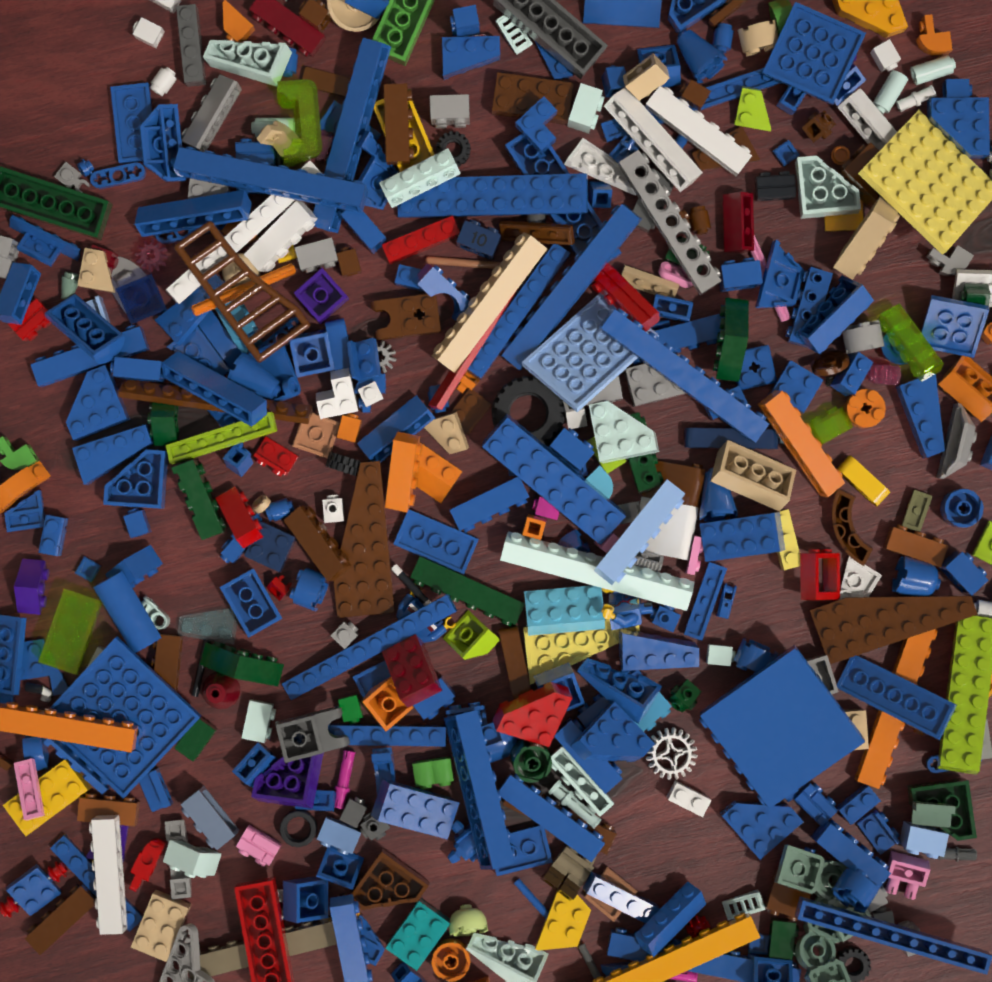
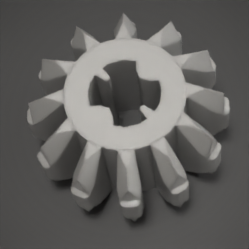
[377,341,396,373]

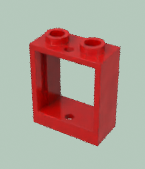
[800,549,840,600]

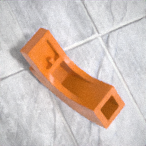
[0,461,51,514]

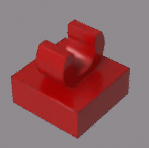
[266,575,292,601]

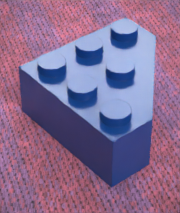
[667,0,727,34]
[927,97,990,159]
[66,365,130,441]
[103,450,168,509]
[570,702,655,762]
[720,800,803,859]

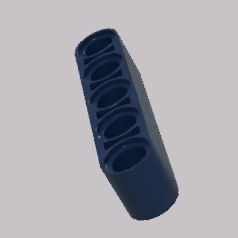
[684,428,778,449]

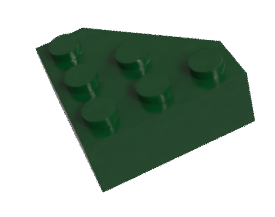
[713,298,749,382]
[200,641,284,687]
[907,778,977,841]

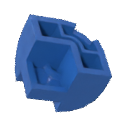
[481,722,520,763]

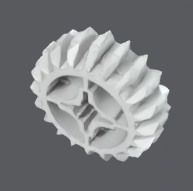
[646,727,698,780]

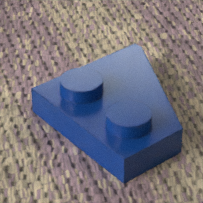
[4,490,45,532]

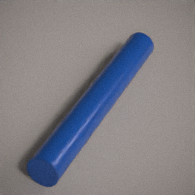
[514,879,549,919]

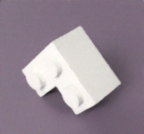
[316,368,358,419]

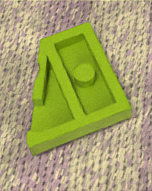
[734,86,771,132]

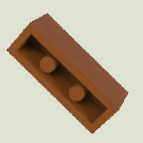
[883,525,948,567]
[77,793,140,826]

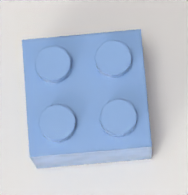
[899,821,949,859]

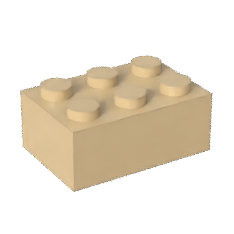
[131,890,192,962]

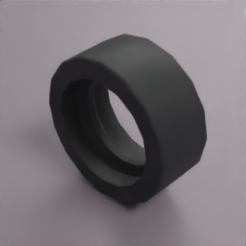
[280,810,317,847]

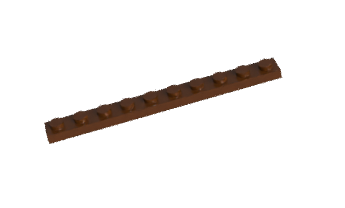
[118,379,312,424]

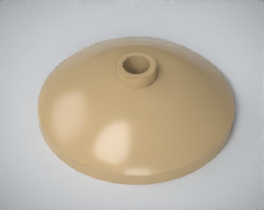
[326,0,379,32]

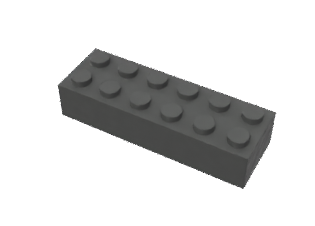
[493,0,608,80]

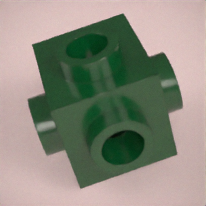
[668,679,702,713]

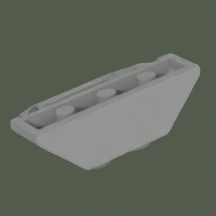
[936,403,977,479]

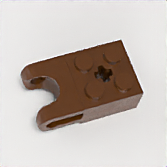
[371,294,441,340]

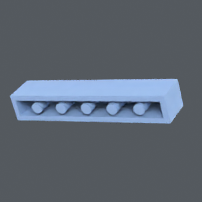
[594,479,685,585]

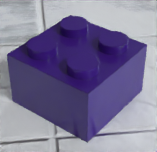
[294,268,349,324]

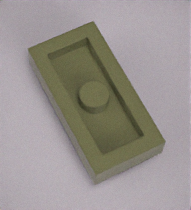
[901,490,932,532]

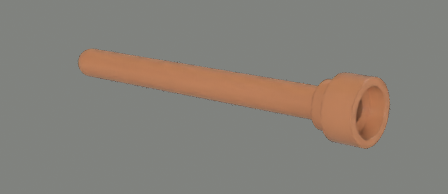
[425,256,501,269]

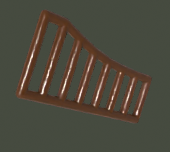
[174,221,310,363]

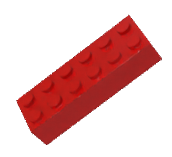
[234,877,294,982]

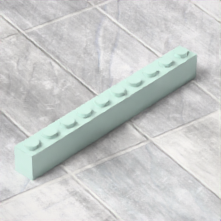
[500,532,694,611]

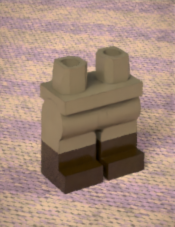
[540,846,596,901]

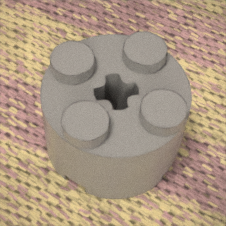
[842,320,884,354]

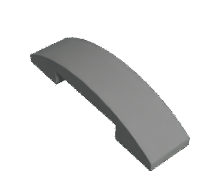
[165,820,191,899]

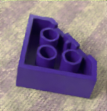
[251,752,324,809]

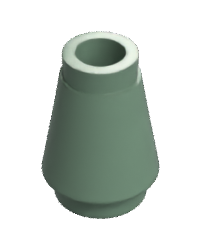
[61,271,79,300]

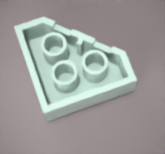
[795,156,861,219]
[589,401,659,463]

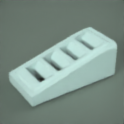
[495,15,533,55]
[722,889,765,920]

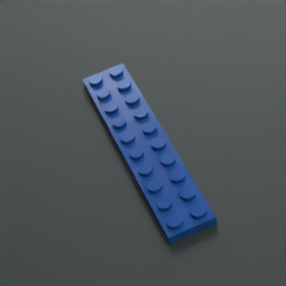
[398,173,588,218]

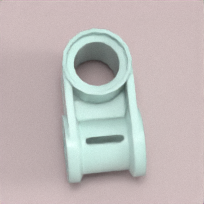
[142,596,170,629]

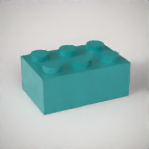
[385,898,451,971]

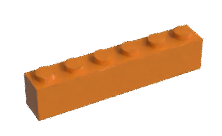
[757,390,845,497]

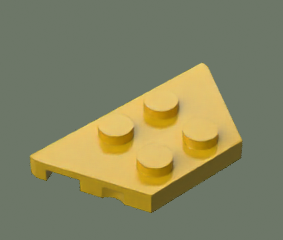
[535,880,591,950]

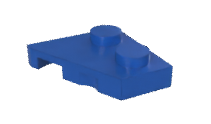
[358,914,385,966]

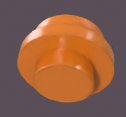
[831,146,850,165]

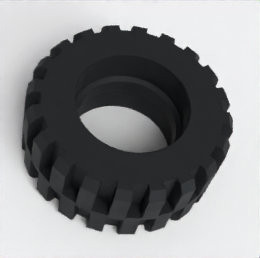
[492,376,565,446]

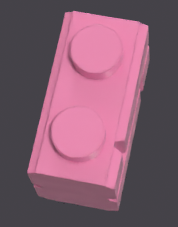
[236,825,282,866]

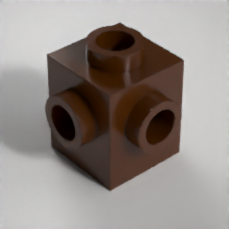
[802,110,836,143]

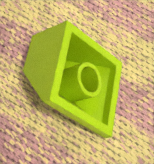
[443,610,501,660]

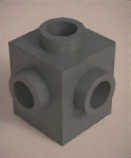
[360,812,391,841]

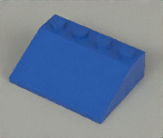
[583,0,662,28]

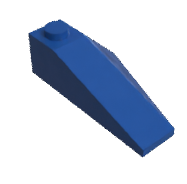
[577,658,662,724]

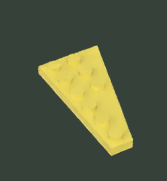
[523,619,640,685]

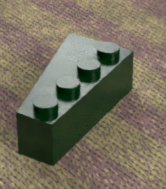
[171,460,227,540]

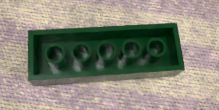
[0,166,113,241]

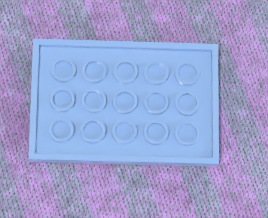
[522,292,659,412]

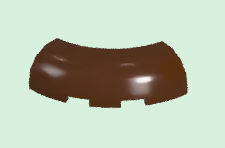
[832,489,873,566]

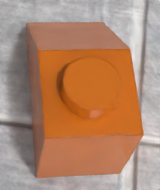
[223,0,255,43]

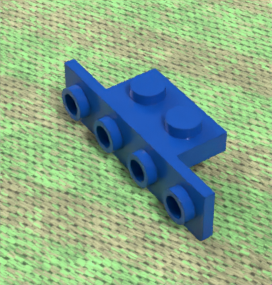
[10,215,80,267]

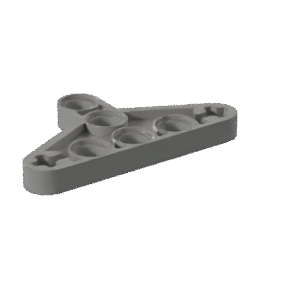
[159,923,215,982]

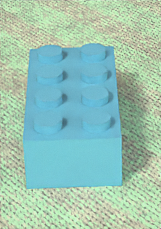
[524,585,605,636]

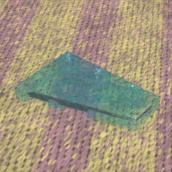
[177,608,238,644]

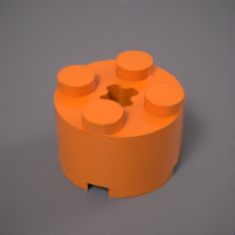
[843,389,886,429]
[432,938,471,982]

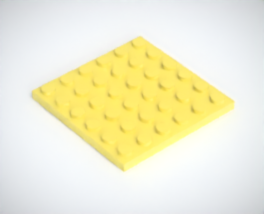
[858,110,992,255]

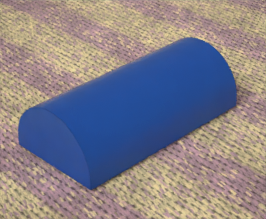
[45,294,125,364]
[93,571,162,653]

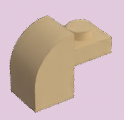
[256,121,303,158]

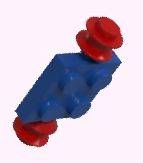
[0,861,68,918]

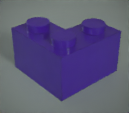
[14,559,49,615]

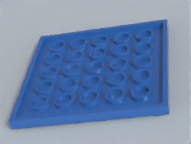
[50,636,201,799]

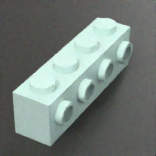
[379,148,461,208]
[550,745,614,816]

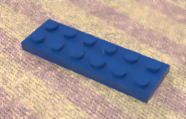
[837,655,957,740]

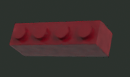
[249,0,326,58]

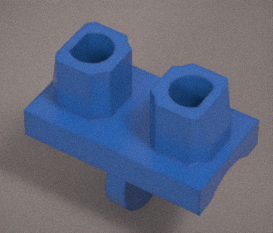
[609,133,640,163]

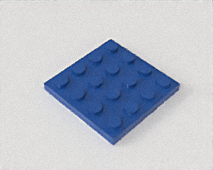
[762,2,866,105]

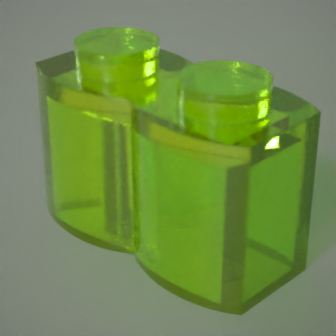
[809,406,853,445]

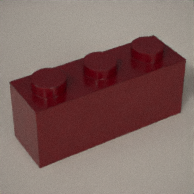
[723,192,755,253]

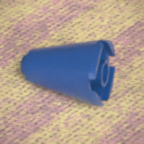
[677,30,727,83]
[227,353,282,399]
[699,468,738,522]

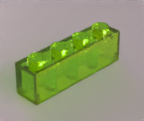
[879,303,944,382]

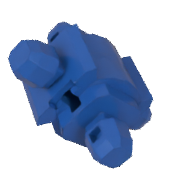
[447,820,479,863]

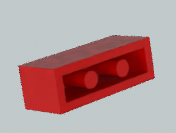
[216,487,263,549]

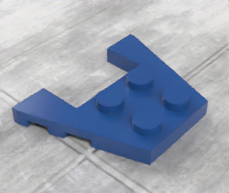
[357,131,398,210]
[0,639,69,704]

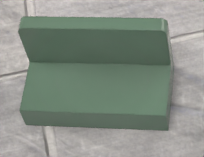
[911,801,955,827]

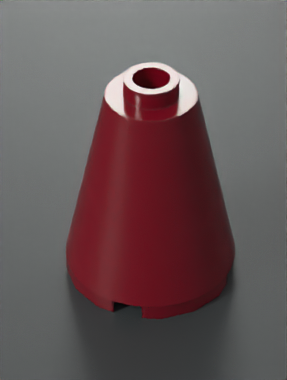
[202,672,241,709]

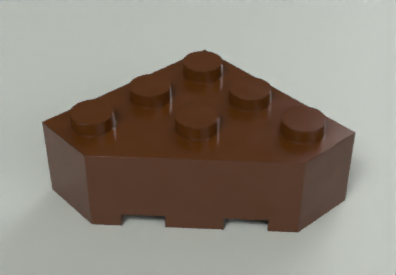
[350,849,430,910]

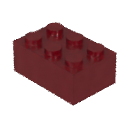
[382,634,443,708]

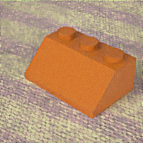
[938,355,992,422]
[415,443,462,503]

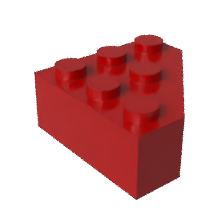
[493,682,572,747]

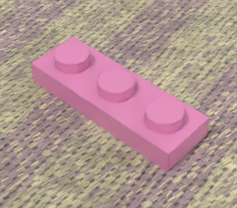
[14,758,45,821]

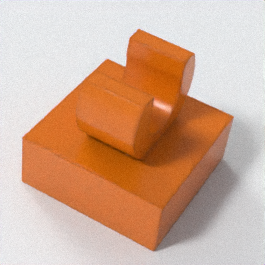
[457,371,480,393]

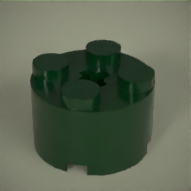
[510,739,552,783]

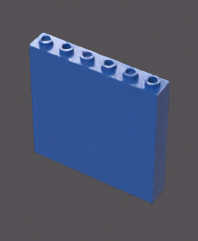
[699,645,865,809]

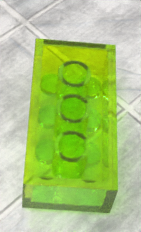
[38,589,102,675]

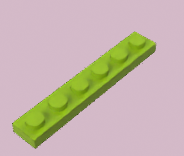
[166,412,277,465]

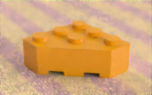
[832,0,908,38]

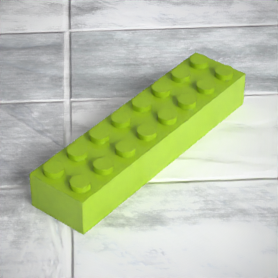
[937,616,992,775]

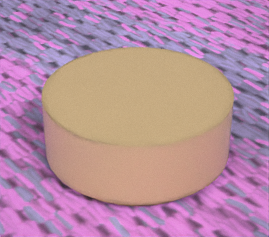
[252,495,271,514]

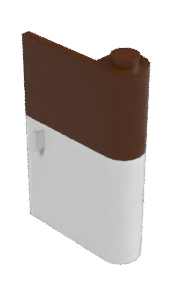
[640,461,706,560]

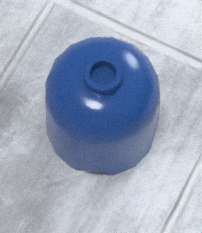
[892,556,941,597]

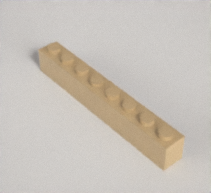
[432,232,547,373]

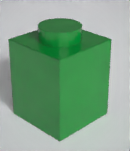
[338,694,364,724]

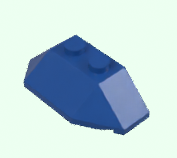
[139,104,186,182]

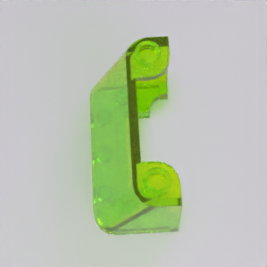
[277,79,322,167]

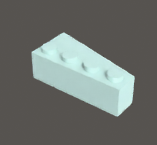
[203,40,292,87]

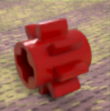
[685,915,711,938]

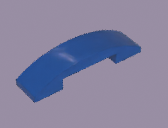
[199,310,242,370]

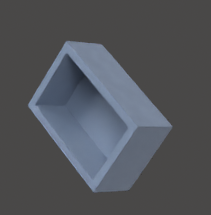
[181,786,240,850]

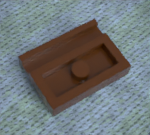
[450,389,492,435]

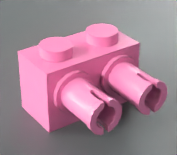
[885,851,930,900]

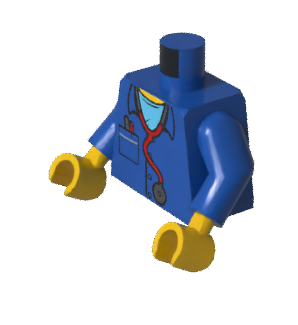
[601,588,653,630]

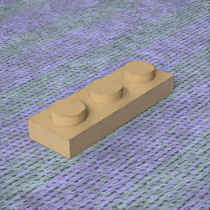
[622,265,679,298]

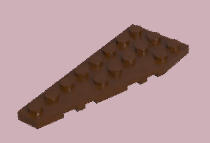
[334,460,395,618]
[810,596,978,664]

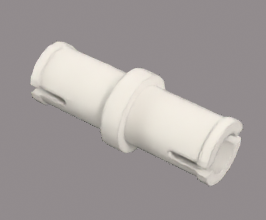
[896,85,936,112]

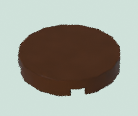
[811,351,849,376]

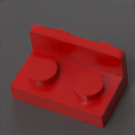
[253,437,299,477]

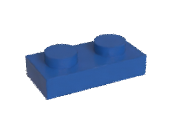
[295,790,336,811]

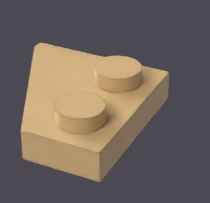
[77,248,115,293]
[424,412,469,454]

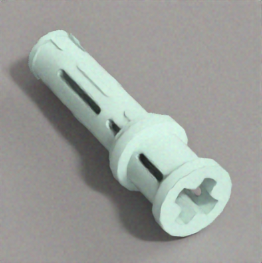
[548,780,602,829]

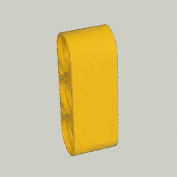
[837,455,890,507]

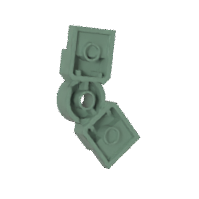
[774,845,871,942]
[795,895,851,982]

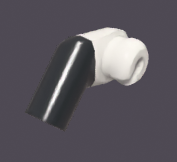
[25,682,53,702]

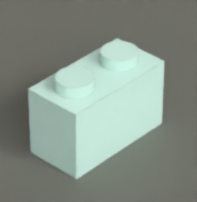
[242,699,276,743]

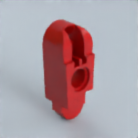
[129,838,167,892]

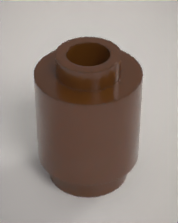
[689,206,711,235]

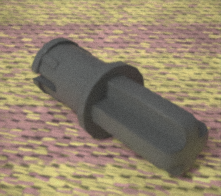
[938,846,977,862]

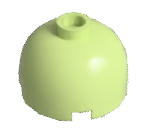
[449,905,488,937]

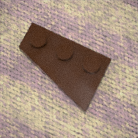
[691,127,760,171]

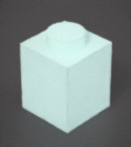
[706,644,735,666]

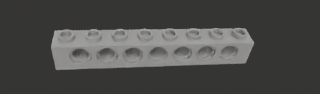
[618,150,722,295]

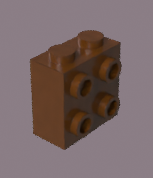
[764,869,811,921]

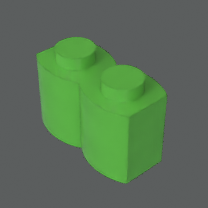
[412,756,454,789]

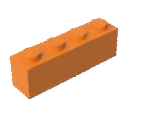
[385,432,422,512]

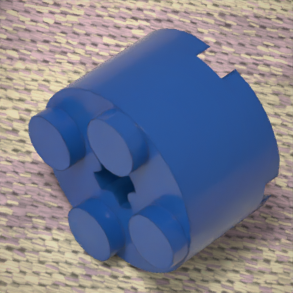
[940,489,984,528]
[290,568,329,612]
[734,638,778,673]
[832,869,880,913]

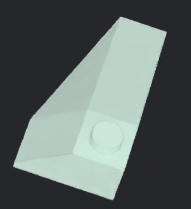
[466,933,549,982]

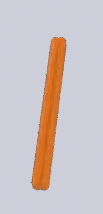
[191,264,296,316]

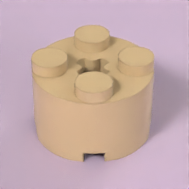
[738,20,779,57]

